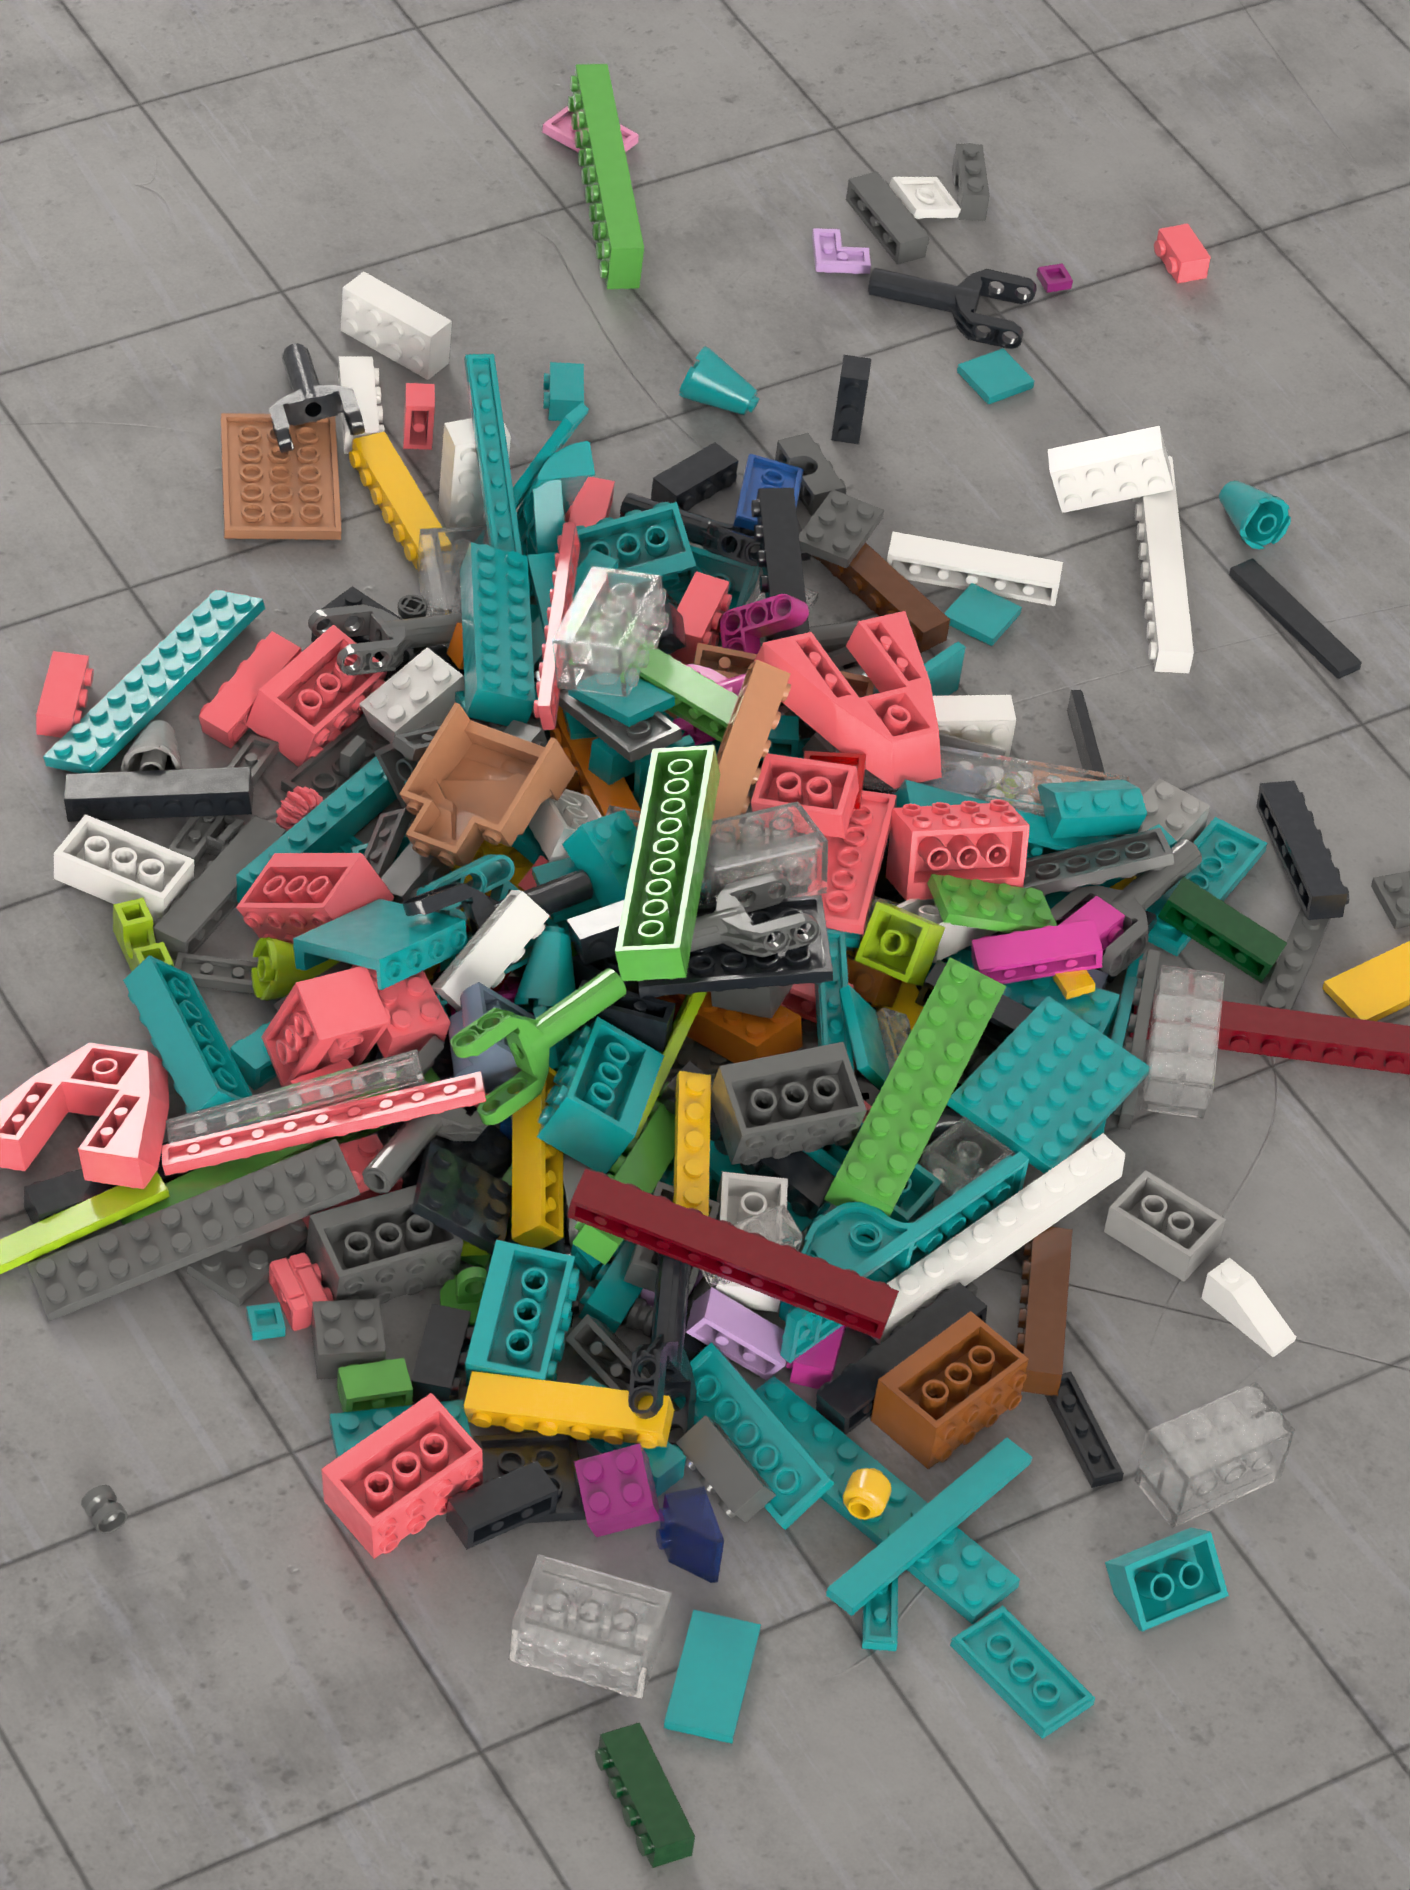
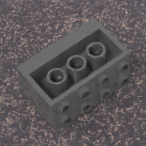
[711,1042,867,1165]
[306,1185,463,1304]

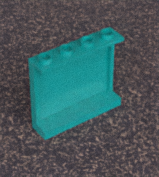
[293,899,467,990]

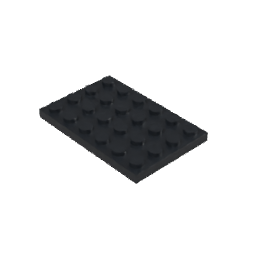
[638,895,833,998]

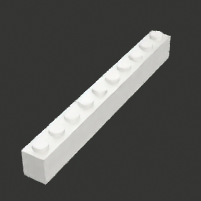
[1133,456,1194,673]
[871,1133,1125,1344]

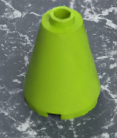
[251,937,340,1001]

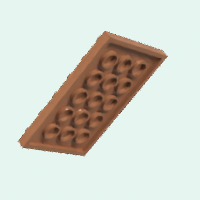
[220,413,342,540]

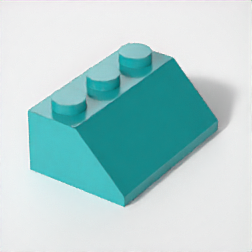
[690,545,761,610]
[1037,779,1147,838]
[1105,1527,1229,1631]

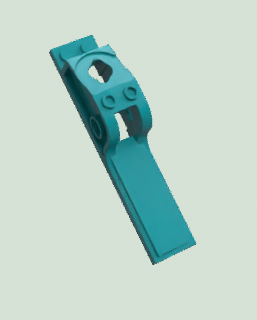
[779,1152,1029,1363]

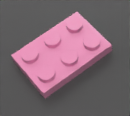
[542,106,639,152]

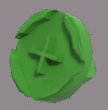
[440,1267,488,1326]

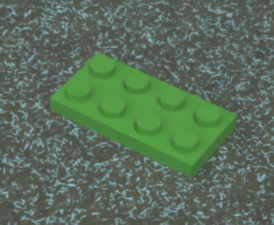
[927,874,1057,933]

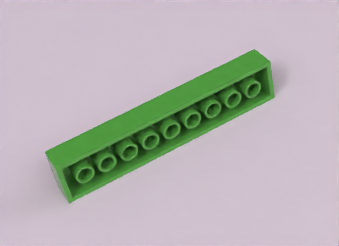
[568,64,644,289]
[615,745,720,981]
[824,957,1007,1216]

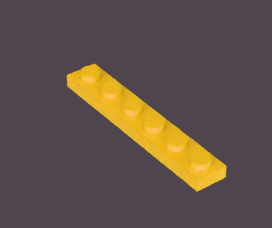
[673,1071,711,1216]

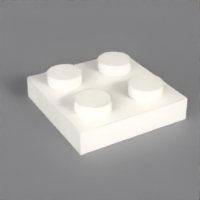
[889,177,961,219]

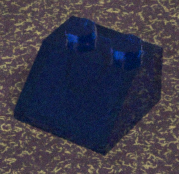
[656,1486,724,1583]

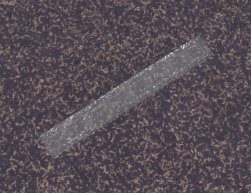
[165,1049,425,1144]

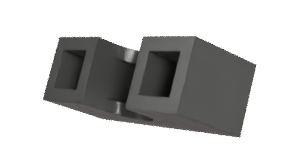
[952,143,990,221]
[775,433,846,516]

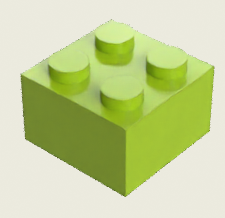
[854,901,945,986]

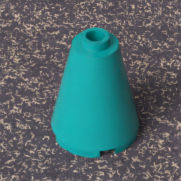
[679,346,760,415]
[1219,480,1291,549]
[514,926,576,1013]

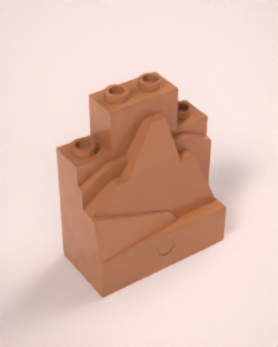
[399,703,576,867]

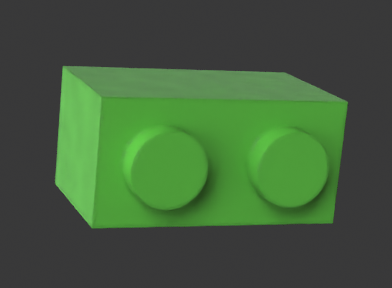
[337,1358,413,1412]

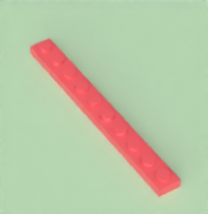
[534,522,580,730]
[161,1071,486,1176]

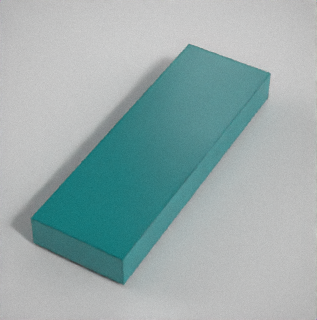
[862,1577,898,1651]

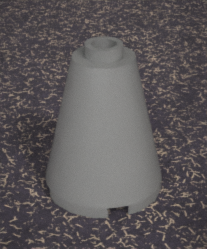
[121,720,183,772]

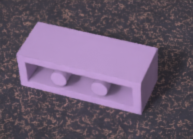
[686,1287,786,1380]

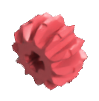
[276,786,324,832]

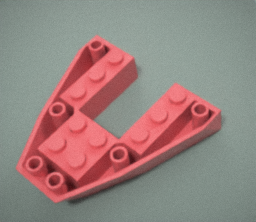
[754,611,942,789]
[0,1043,170,1189]

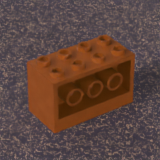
[871,1311,1029,1469]

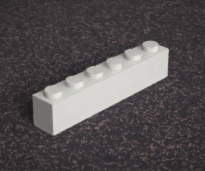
[887,532,1063,606]

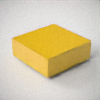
[1053,970,1096,1000]

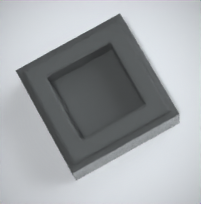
[339,735,366,779]

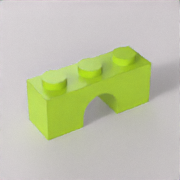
[113,898,174,972]

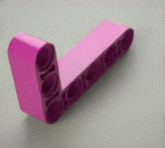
[720,594,809,654]

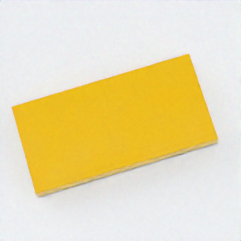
[1322,941,1410,1021]

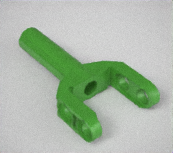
[450,968,626,1125]

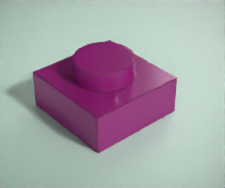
[1036,263,1073,293]

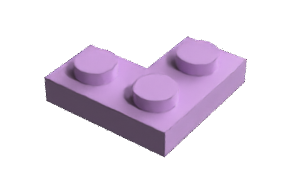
[812,228,871,274]

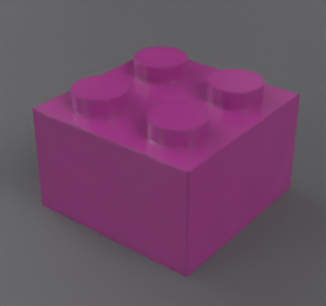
[574,1443,662,1538]

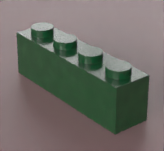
[1158,877,1287,983]
[595,1722,695,1868]

